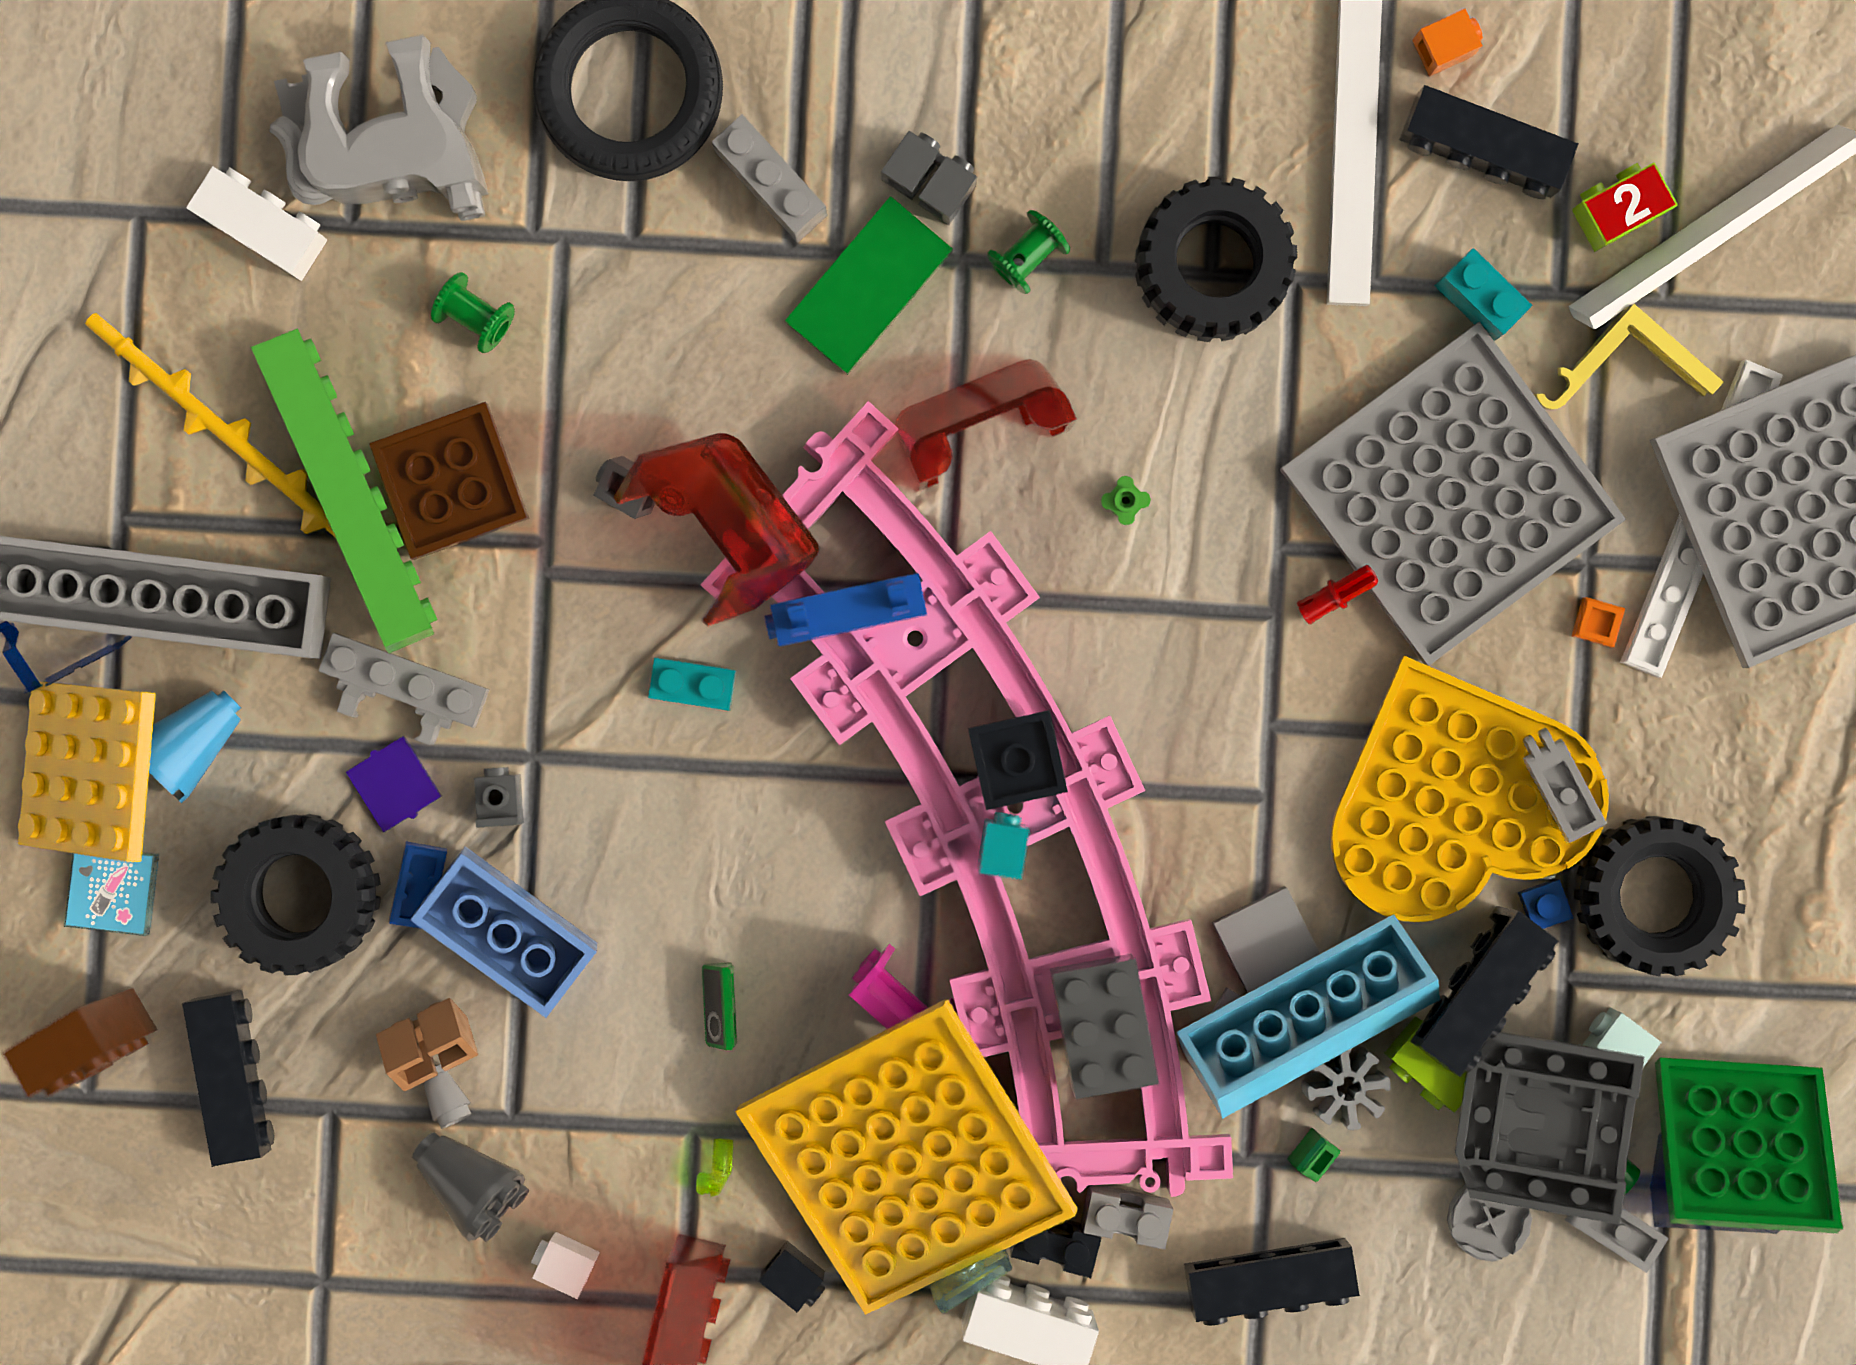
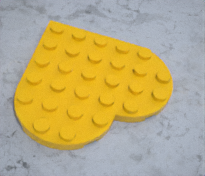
[1331,656,1609,922]

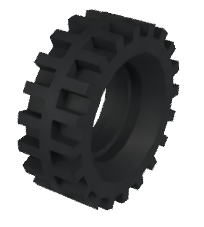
[1574,816,1746,977]

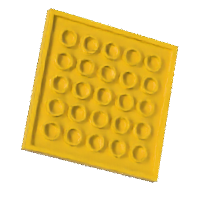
[735,999,1077,1315]

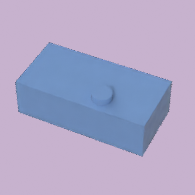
[411,846,597,1018]

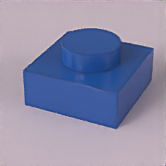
[1517,878,1573,929]

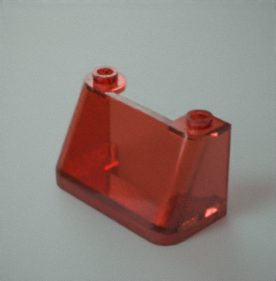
[895,359,1077,492]

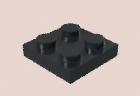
[968,710,1068,810]

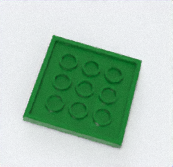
[1655,1057,1843,1234]

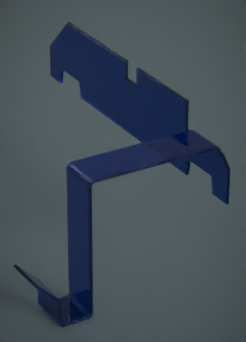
[0,621,132,694]

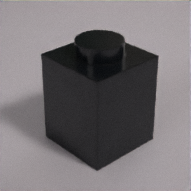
[759,1241,825,1313]

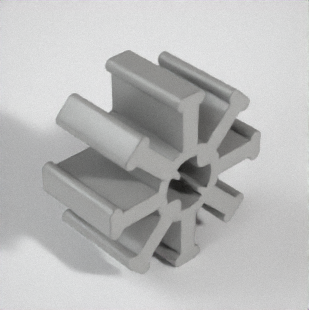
[1301,1047,1391,1130]

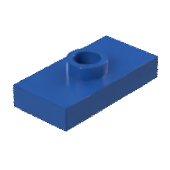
[389,841,447,929]

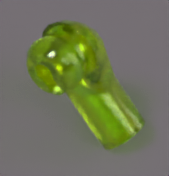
[696,1139,734,1197]

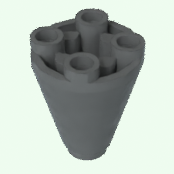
[412,1132,529,1242]

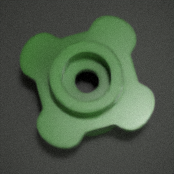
[1101,476,1151,525]

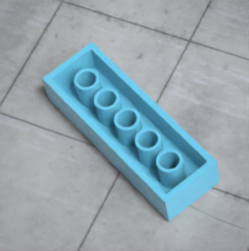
[1177,914,1440,1119]

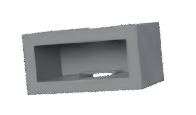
[1080,1185,1174,1250]

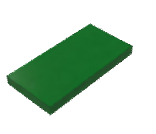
[785,196,953,375]

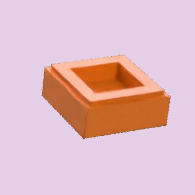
[1571,597,1625,648]

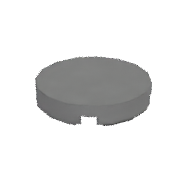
[1447,1184,1532,1262]

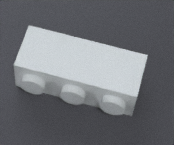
[186,166,327,281]

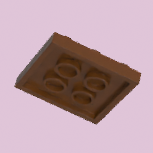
[369,402,529,560]

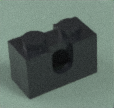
[1009,1220,1102,1278]

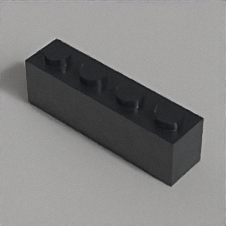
[1399,85,1579,199]
[182,990,274,1167]
[1184,1238,1360,1326]

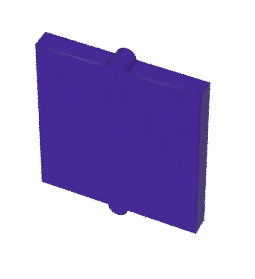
[346,736,442,833]

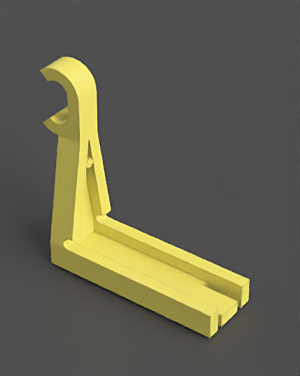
[1534,304,1724,410]

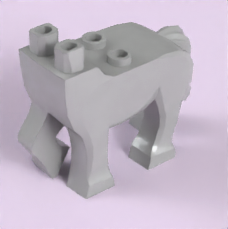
[269,35,489,221]

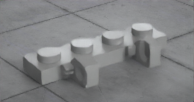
[319,633,490,745]

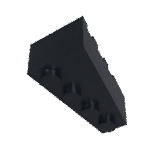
[1410,906,1559,1077]

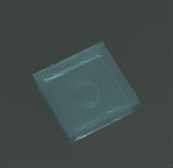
[930,1249,1013,1314]

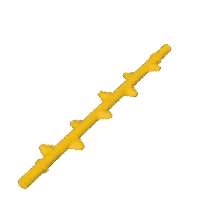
[85,313,336,538]

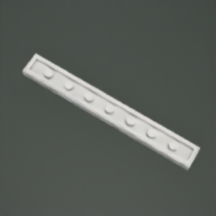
[1327,0,1382,306]
[1568,125,1856,329]
[1620,359,1783,678]

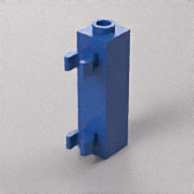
[764,573,927,647]

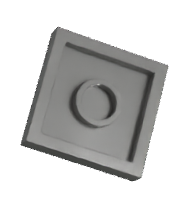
[1212,886,1320,994]

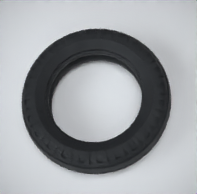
[533,0,723,181]

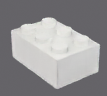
[962,1272,1099,1365]

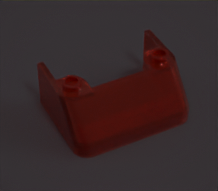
[613,433,819,626]

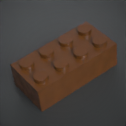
[2,988,158,1098]

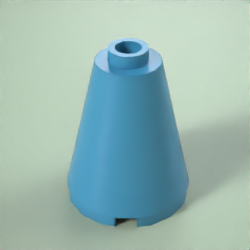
[149,690,241,803]

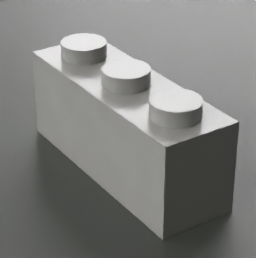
[712,114,828,243]

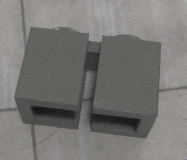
[881,131,977,225]

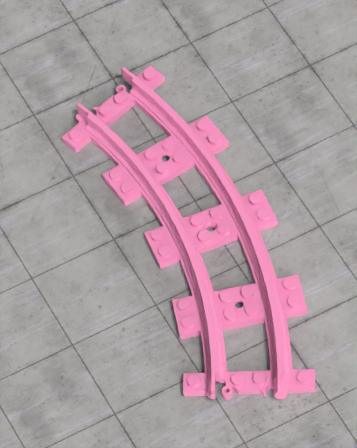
[701,401,1233,1197]

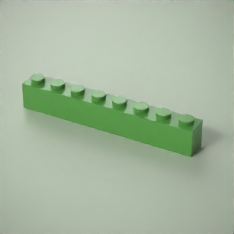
[251,328,438,654]

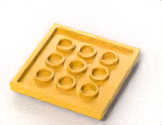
[18,681,156,862]

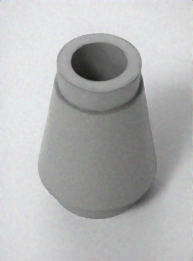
[423,1064,471,1129]

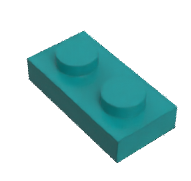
[648,658,737,711]

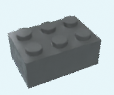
[1050,954,1159,1099]

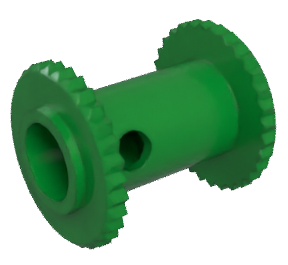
[987,210,1070,294]
[430,272,515,353]

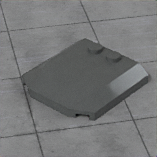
[1455,1032,1645,1225]

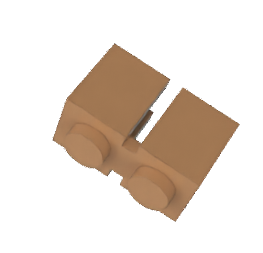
[376,998,478,1092]

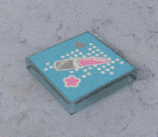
[64,852,159,936]

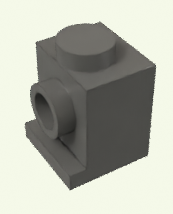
[593,456,667,519]
[474,767,524,828]

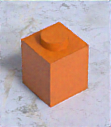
[1412,8,1483,77]

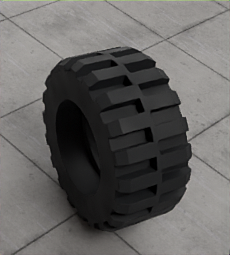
[1134,176,1298,342]
[210,814,381,975]

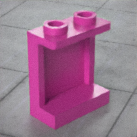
[849,944,958,1029]

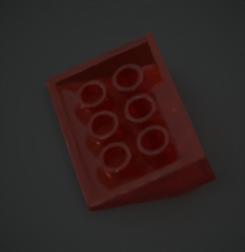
[642,1234,731,1365]

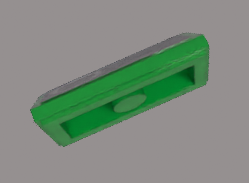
[702,963,737,1050]

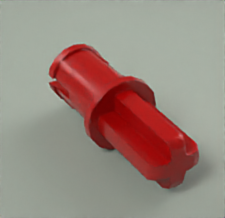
[1297,565,1378,625]

